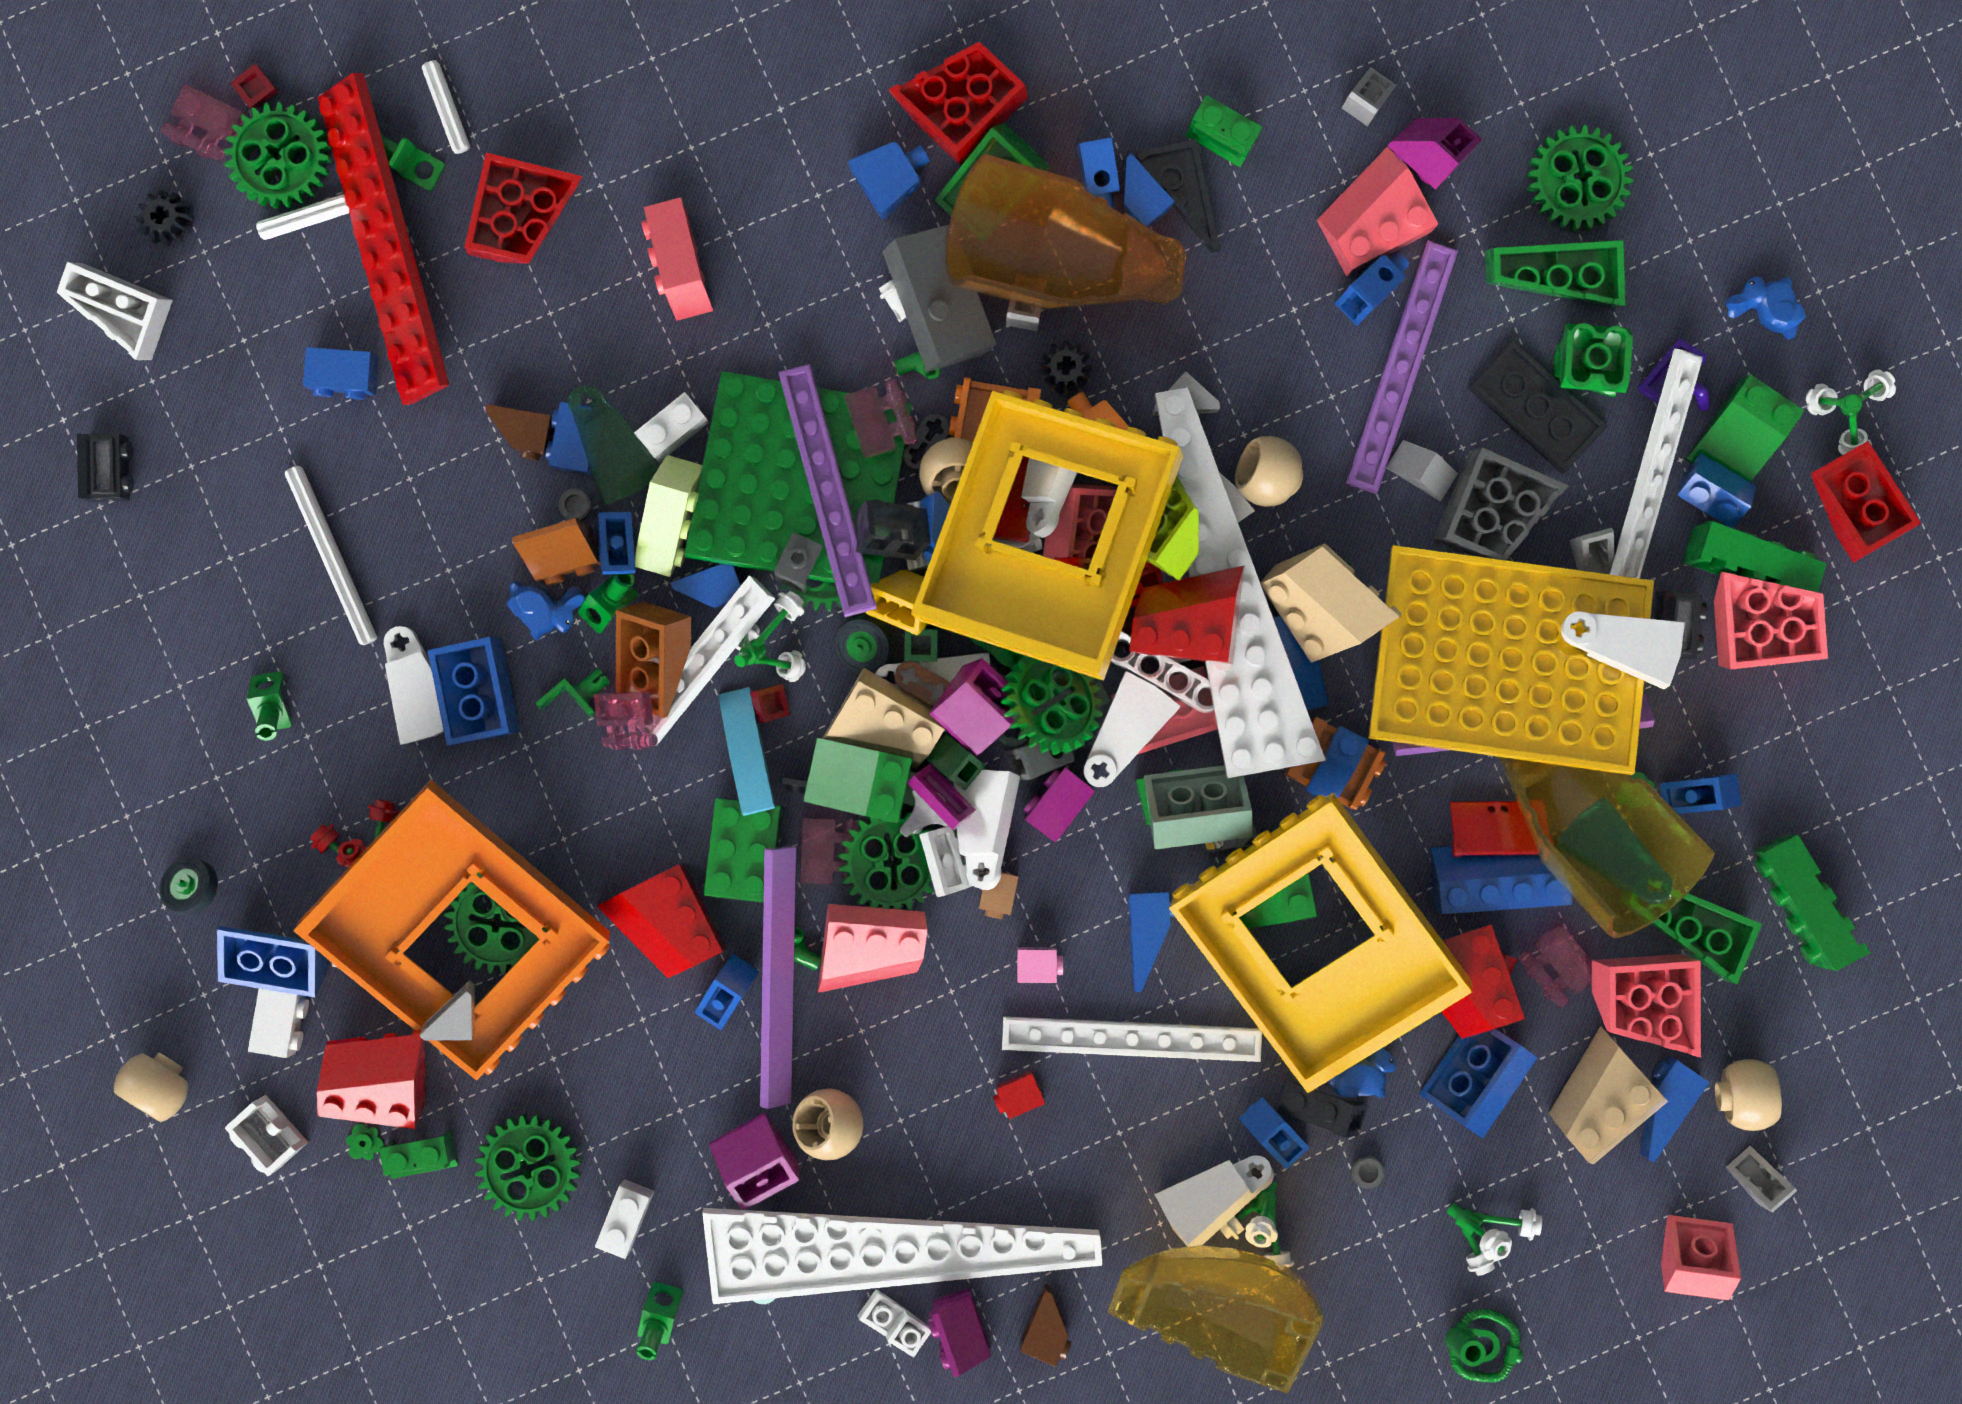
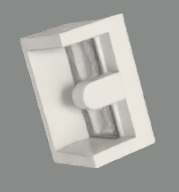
[225,1095,309,1176]

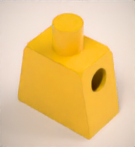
[866,570,928,635]

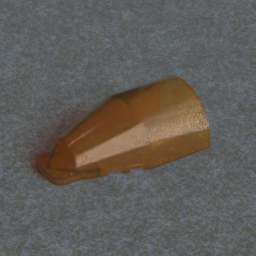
[945,154,1186,309]

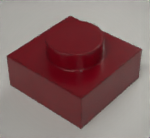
[230,63,278,110]
[750,684,791,724]

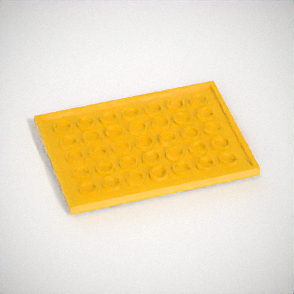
[1368,545,1654,775]

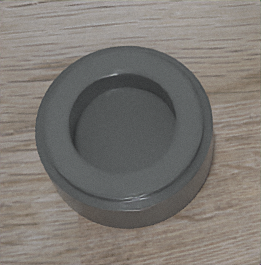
[558,488,592,521]
[1350,1155,1384,1189]

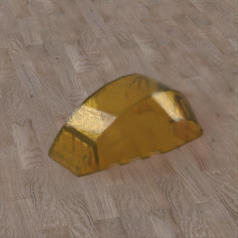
[1107,1245,1324,1394]

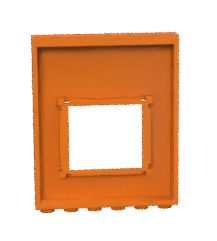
[293,780,610,1081]

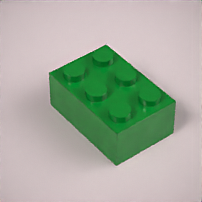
[704,797,783,903]

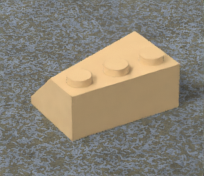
[1260,543,1402,663]
[822,668,945,769]
[1549,1026,1668,1164]

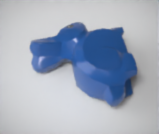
[1726,276,1806,340]
[506,581,586,641]
[1326,1046,1396,1098]

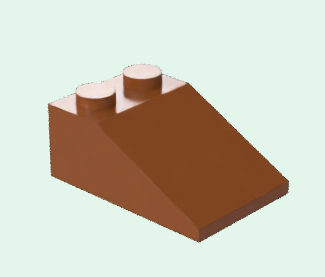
[511,518,600,586]
[616,601,691,718]

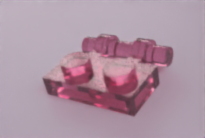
[161,84,246,161]
[844,380,917,458]
[594,691,658,750]
[800,818,858,886]
[1518,923,1592,1008]

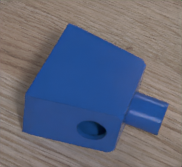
[1075,137,1120,216]
[848,142,930,220]
[1334,252,1409,326]

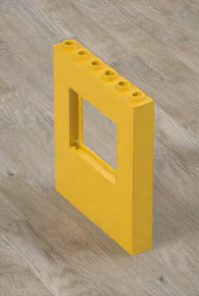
[911,390,1183,681]
[1169,792,1472,1093]

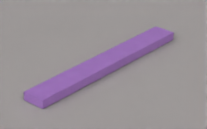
[1345,240,1458,495]
[779,364,876,617]
[760,846,796,1109]

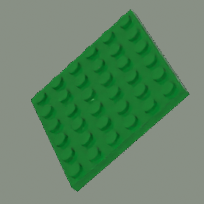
[685,371,912,584]

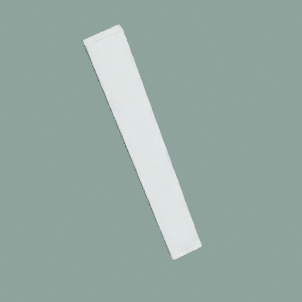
[1610,349,1703,578]
[1002,1016,1262,1062]

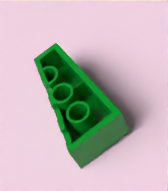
[1485,240,1625,308]
[1682,521,1827,593]
[1753,834,1871,971]
[1618,872,1762,984]

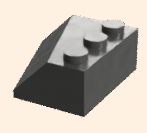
[1434,447,1569,560]

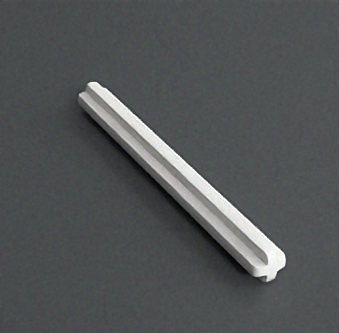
[285,466,377,645]

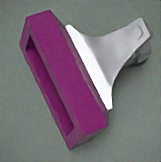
[900,764,976,837]

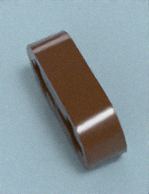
[894,661,950,706]

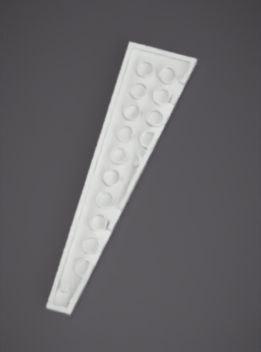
[1155,387,1325,779]
[703,1208,1102,1304]

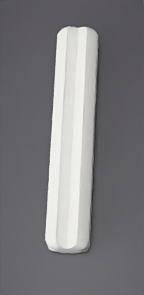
[422,60,470,154]
[256,195,349,240]

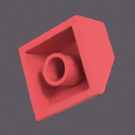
[1661,1215,1741,1300]

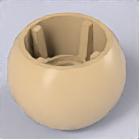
[1235,436,1303,507]
[919,438,973,505]
[114,1052,188,1122]
[1715,1059,1782,1131]
[793,1088,863,1161]

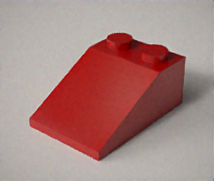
[1811,441,1921,563]

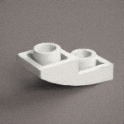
[858,1289,931,1358]

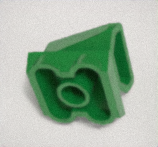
[1553,323,1633,398]

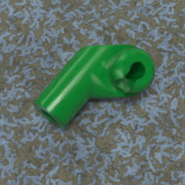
[893,351,941,380]
[794,926,821,971]

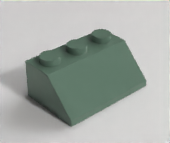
[1144,765,1253,849]

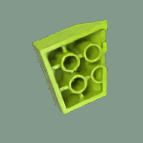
[1102,476,1199,580]

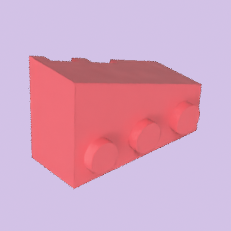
[641,197,713,321]

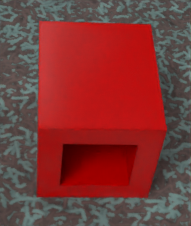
[993,1070,1045,1119]

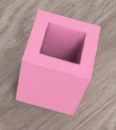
[1017,947,1063,983]

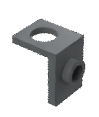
[774,533,822,594]

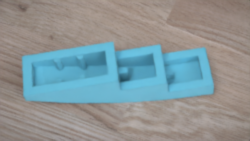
[718,687,776,816]

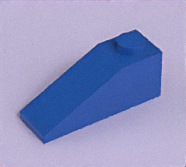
[1128,891,1175,992]
[1640,1056,1710,1163]

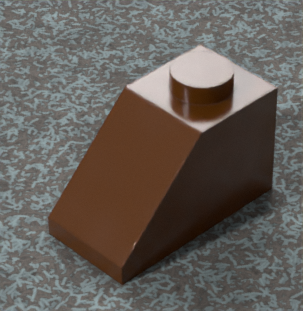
[485,404,554,461]
[1019,1285,1071,1367]

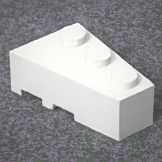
[57,262,173,360]

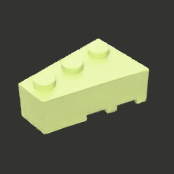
[635,455,703,577]

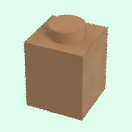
[979,869,1018,919]

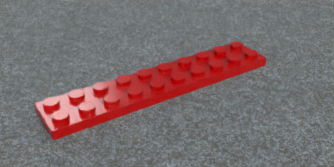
[318,73,450,405]

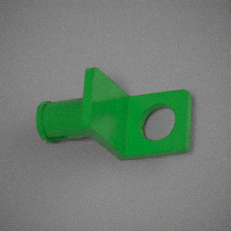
[380,133,445,191]
[578,574,638,634]
[536,668,610,718]
[247,671,292,741]
[636,1281,683,1360]

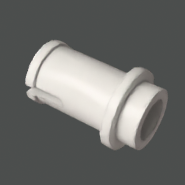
[879,280,907,322]

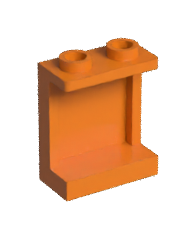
[949,377,1041,443]
[1283,717,1386,810]

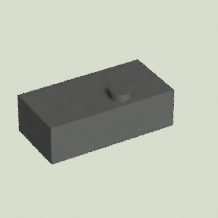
[882,224,997,372]

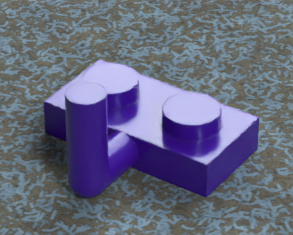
[1638,338,1711,411]

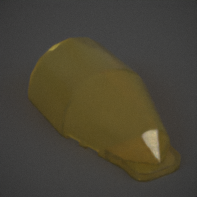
[1496,756,1715,938]

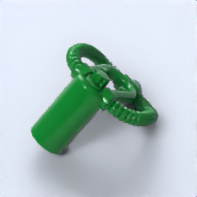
[1445,1308,1523,1383]

